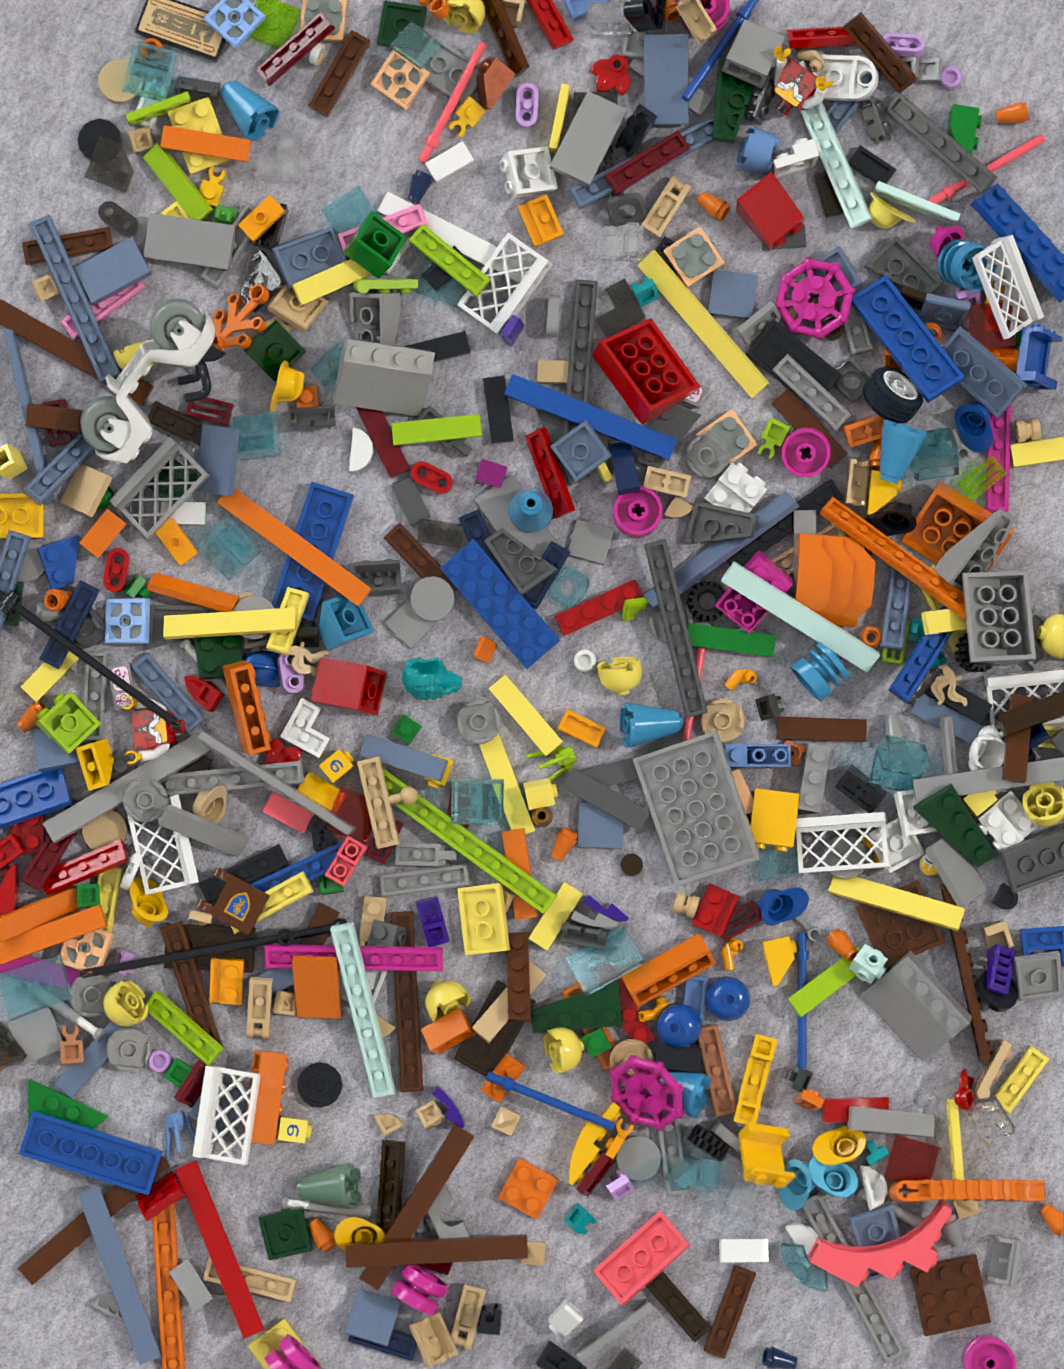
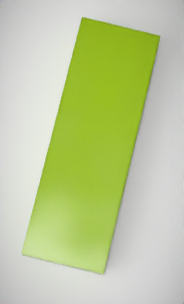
[125,91,191,126]

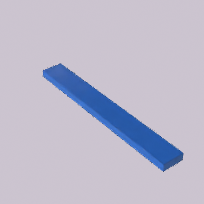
[504,374,677,461]

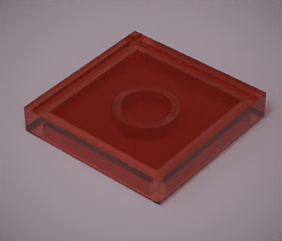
[968,302,1016,349]
[324,787,372,845]
[884,1134,940,1182]

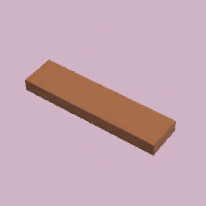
[698,1024,736,1117]

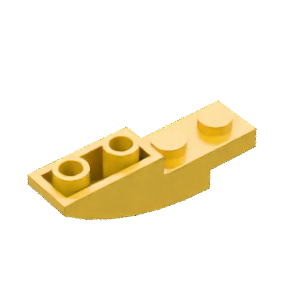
[569,1102,621,1185]

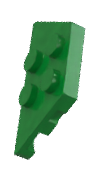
[28,1079,109,1129]

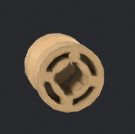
[1014,418,1041,443]
[672,891,700,918]

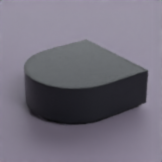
[991,883,1018,910]

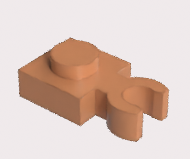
[59,1025,84,1066]

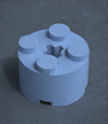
[736,126,780,177]

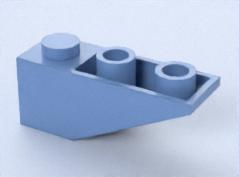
[723,744,791,768]

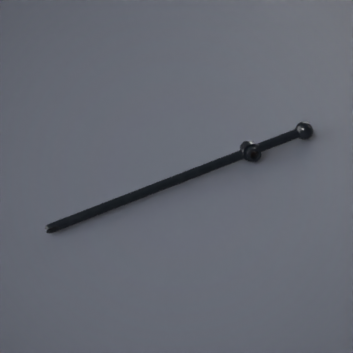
[0,590,176,724]
[80,918,347,978]

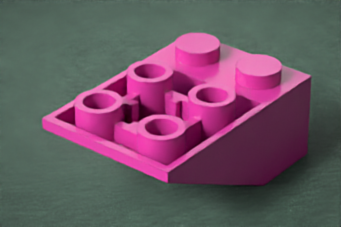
[715,550,793,634]

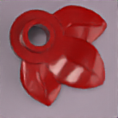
[590,54,631,96]
[262,738,302,765]
[954,1069,977,1112]

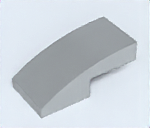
[901,56,943,82]
[570,911,619,927]
[168,1259,213,1311]

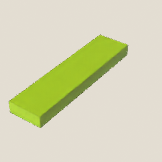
[143,143,213,221]
[408,223,491,298]
[391,414,482,446]
[787,946,861,1017]
[144,990,224,1066]

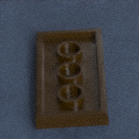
[164,923,257,973]
[454,980,536,1077]

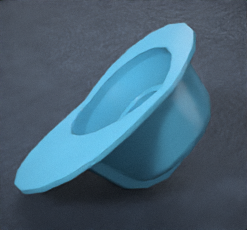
[808,1156,858,1198]
[779,1159,817,1210]

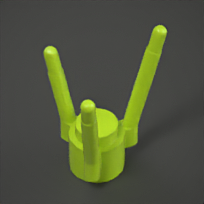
[525,746,577,782]

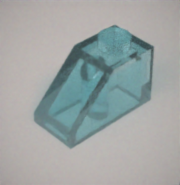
[310,340,343,387]

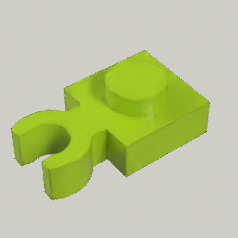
[758,418,792,460]

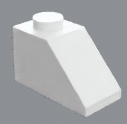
[548,1298,584,1337]

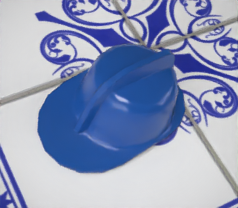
[954,401,994,452]
[242,650,291,687]
[757,887,809,926]

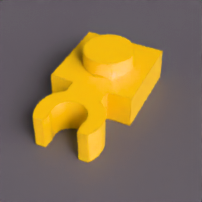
[447,96,486,137]
[199,166,226,208]

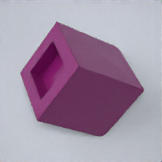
[475,459,508,488]

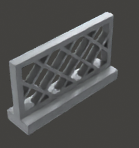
[109,437,210,539]

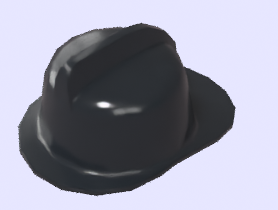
[865,501,917,537]

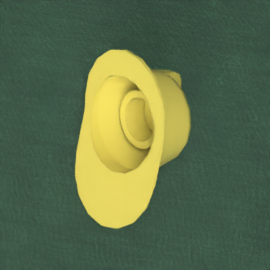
[868,192,916,229]

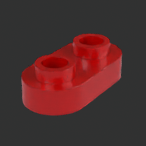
[411,461,453,494]
[103,548,130,593]

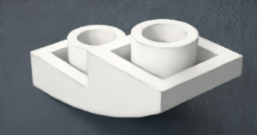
[719,1239,768,1262]

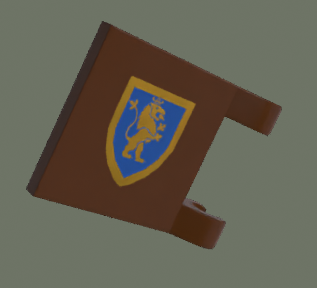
[196,868,270,935]

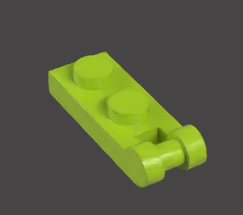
[353,278,418,294]

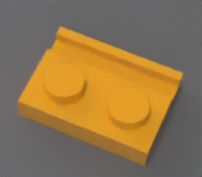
[517,194,564,248]
[209,957,245,1005]

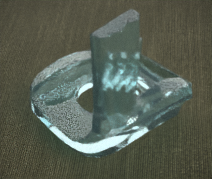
[548,566,590,609]

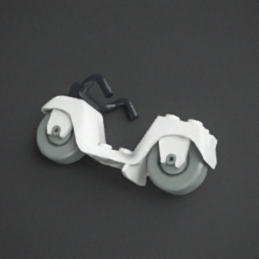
[80,298,226,465]

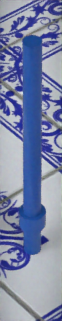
[682,0,759,102]
[795,933,809,1068]
[486,1071,615,1131]

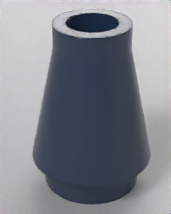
[407,170,433,204]
[762,1346,797,1369]

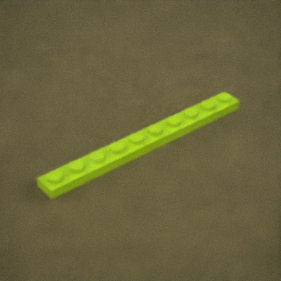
[383,767,558,914]

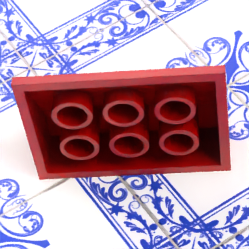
[592,318,701,424]

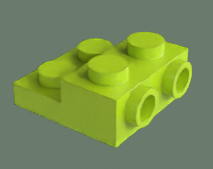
[35,691,101,755]

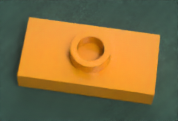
[238,195,286,242]
[156,517,199,566]
[557,709,607,748]

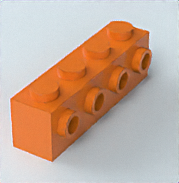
[222,660,271,755]
[621,933,716,1007]
[243,1049,289,1145]

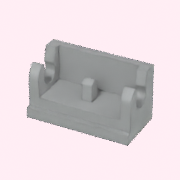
[987,1234,1022,1286]

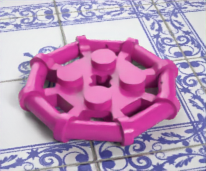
[775,257,855,340]
[609,1055,684,1131]

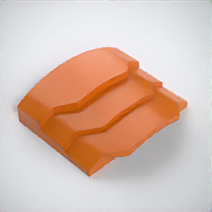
[795,533,875,627]

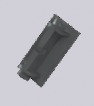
[174,76,221,105]
[744,76,776,125]
[860,96,892,144]
[290,406,336,430]
[561,921,609,951]

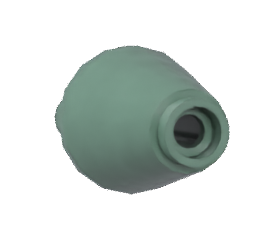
[297,1163,361,1209]

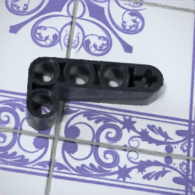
[623,0,667,32]

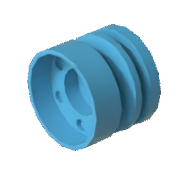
[937,239,997,292]
[790,642,850,702]

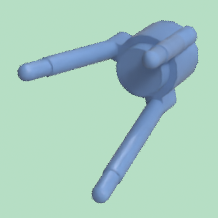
[165,1111,206,1162]

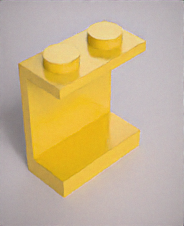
[750,788,800,852]
[738,1122,795,1188]

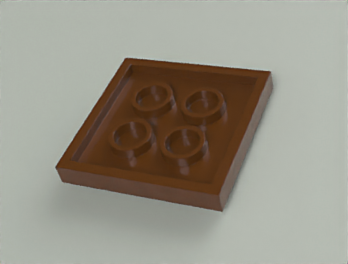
[856,880,945,968]
[910,1254,991,1336]

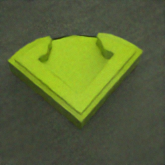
[621,597,648,621]

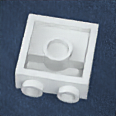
[770,138,821,178]
[500,146,558,199]
[704,462,767,513]
[976,791,1039,853]

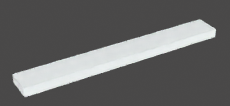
[378,192,533,283]

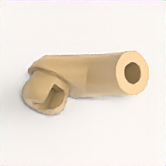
[797,50,824,73]

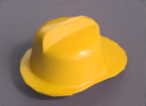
[270,360,305,412]
[129,877,168,928]
[812,1126,866,1166]
[334,1217,385,1251]

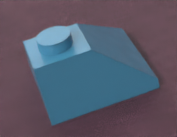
[318,595,374,651]

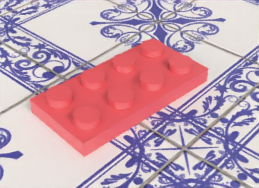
[593,1210,691,1306]

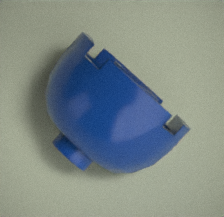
[706,976,750,1022]
[656,1003,702,1048]

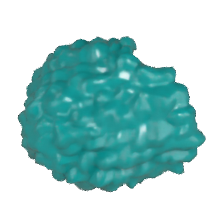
[402,657,463,701]

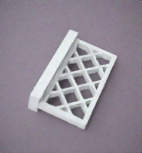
[457,232,553,336]
[972,235,1044,339]
[984,667,1064,730]
[127,795,199,895]
[796,812,889,873]
[192,1066,261,1165]

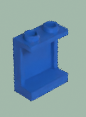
[1016,324,1063,390]

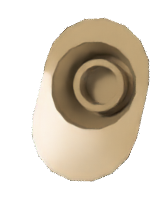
[193,785,227,824]

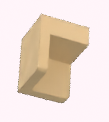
[502,0,526,28]
[981,921,1014,950]

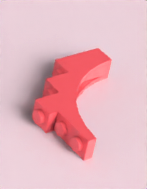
[807,1201,952,1287]

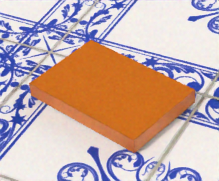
[292,956,343,1019]

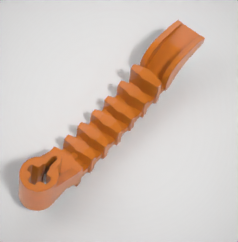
[889,1179,1046,1203]

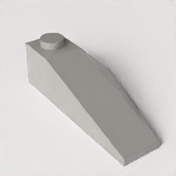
[349,292,400,345]
[933,509,1015,591]

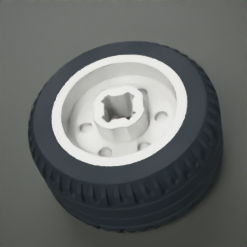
[863,367,923,423]

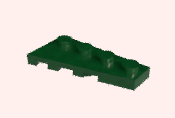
[712,56,755,144]
[913,783,997,867]
[531,980,623,1033]

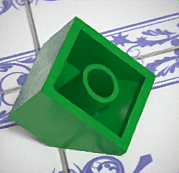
[343,211,407,279]

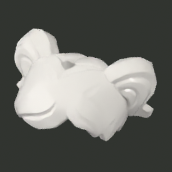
[968,725,1005,771]

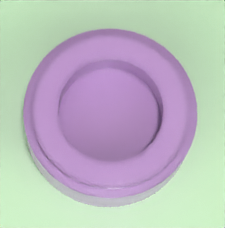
[940,66,962,90]
[148,1049,172,1072]

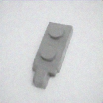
[395,843,457,866]

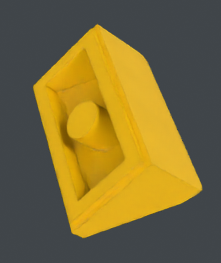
[297,771,347,814]

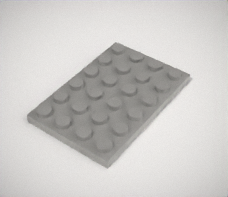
[633,730,761,886]

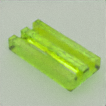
[958,455,1007,501]

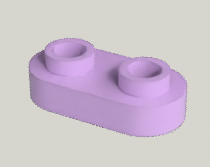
[883,33,925,57]
[516,83,539,128]
[277,654,304,694]

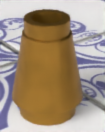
[531,806,553,827]

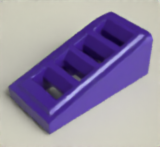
[987,944,1015,996]

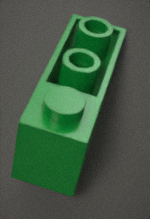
[947,104,982,154]

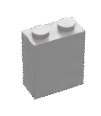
[722,19,785,88]

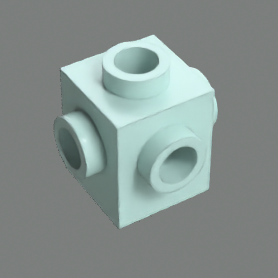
[848,944,887,984]

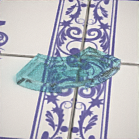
[780,1243,828,1292]

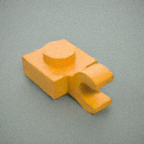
[604,1118,633,1159]

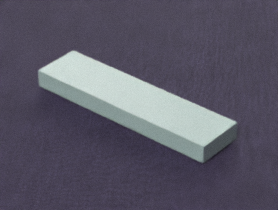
[873,181,960,226]

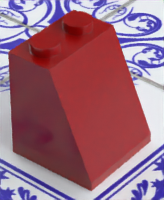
[736,172,804,251]
[311,657,387,716]

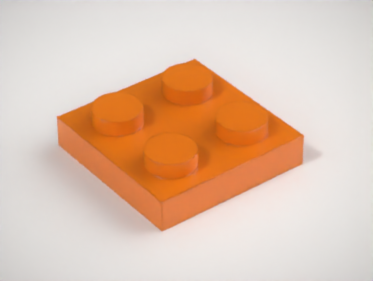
[498,1157,559,1219]

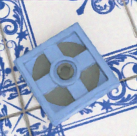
[203,0,266,50]
[105,598,150,644]

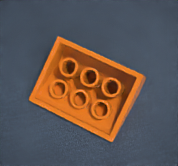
[901,481,1015,571]

